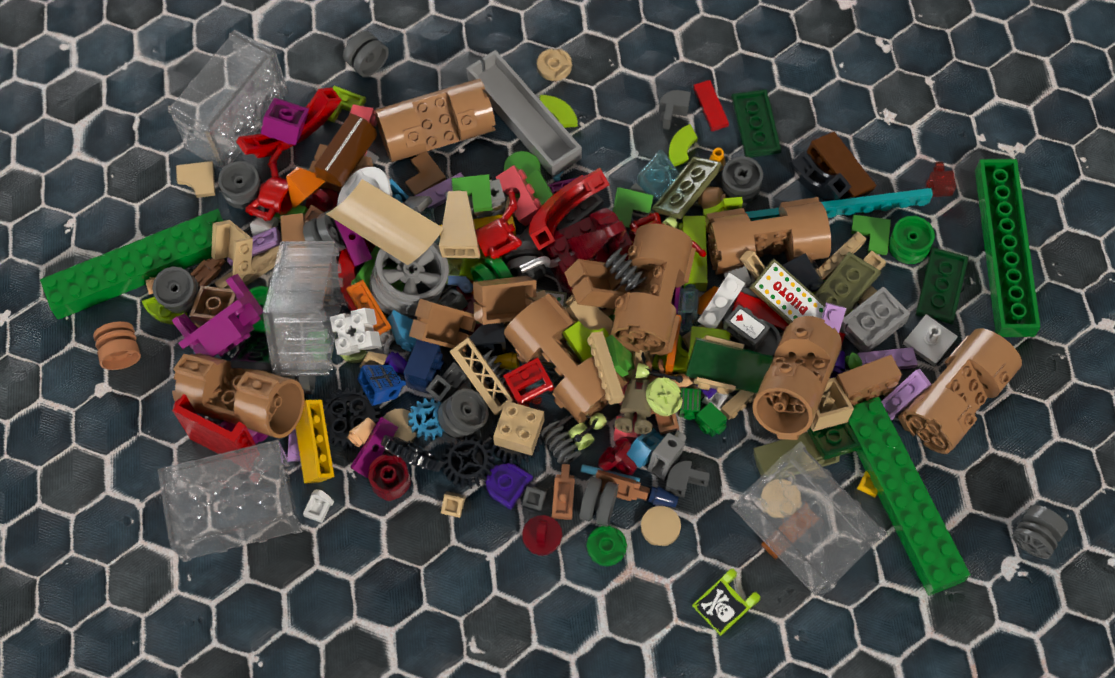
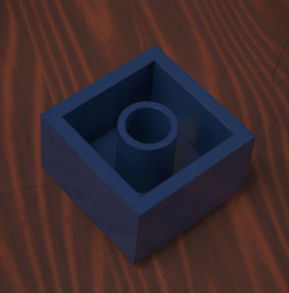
[403,339,444,394]

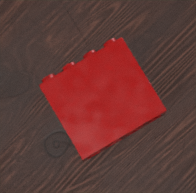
[172,394,260,470]

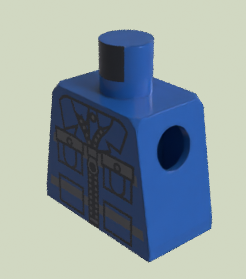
[357,365,407,406]

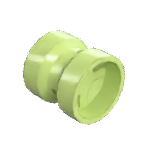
[568,423,595,450]

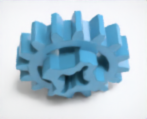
[408,398,445,440]

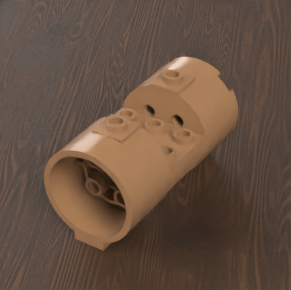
[375,78,496,163]
[705,197,831,275]
[610,224,696,356]
[504,293,628,424]
[753,316,842,440]
[898,328,1022,454]
[172,353,304,438]

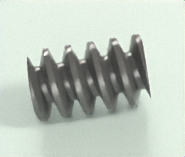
[605,248,647,292]
[474,350,508,393]
[541,421,581,464]

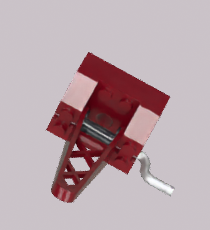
[519,208,633,299]

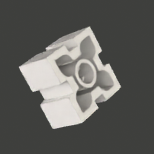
[330,308,382,356]

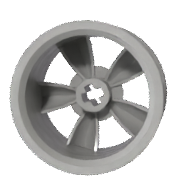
[369,242,449,320]

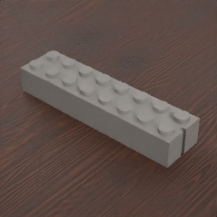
[467,50,582,178]

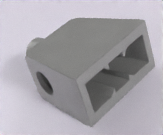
[648,432,686,480]

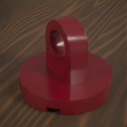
[305,188,339,213]
[598,437,637,476]
[522,515,562,556]

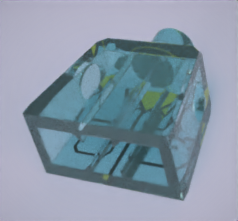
[678,284,700,332]

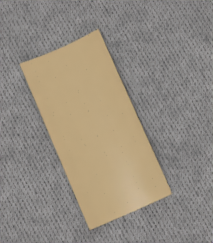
[326,179,444,265]

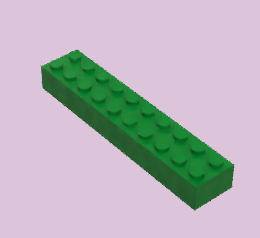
[975,159,1041,337]
[40,209,223,320]
[848,396,970,596]

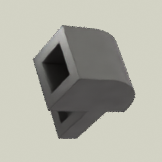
[659,90,691,129]
[425,362,468,403]
[665,461,710,497]

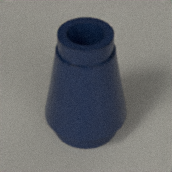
[647,486,679,508]

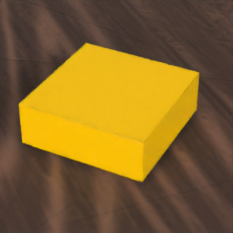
[857,471,878,497]

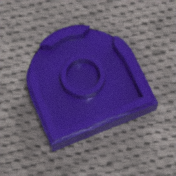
[486,463,533,510]

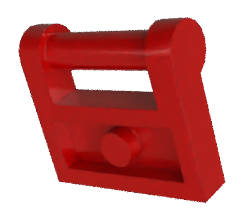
[503,357,555,406]

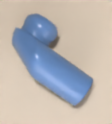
[448,275,473,293]

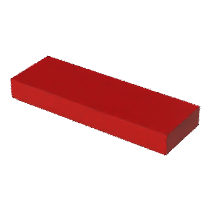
[693,80,729,131]

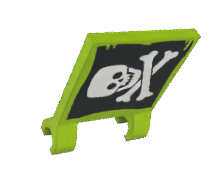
[692,568,760,636]

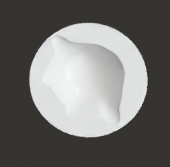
[337,167,393,206]

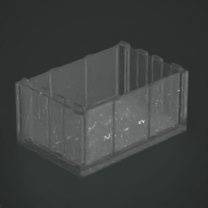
[168,29,288,169]
[263,241,345,376]
[158,440,303,562]
[730,441,888,596]

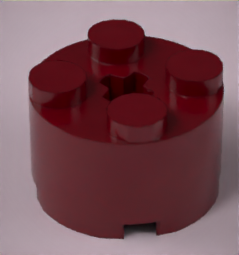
[368,455,411,501]

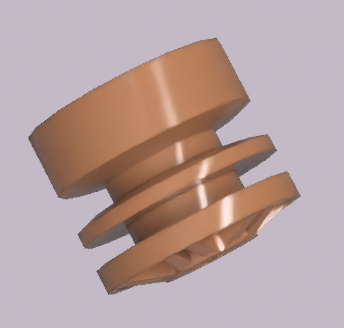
[93,321,141,370]

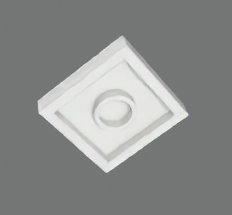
[903,314,958,367]

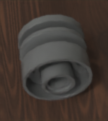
[1012,505,1068,559]

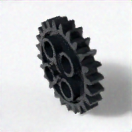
[323,387,382,449]
[381,435,443,472]

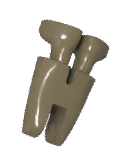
[615,378,652,434]

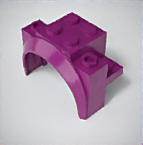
[172,274,265,357]

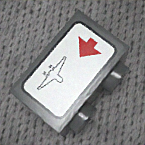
[723,305,770,351]

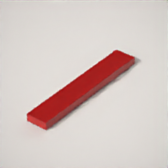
[732,292,845,343]

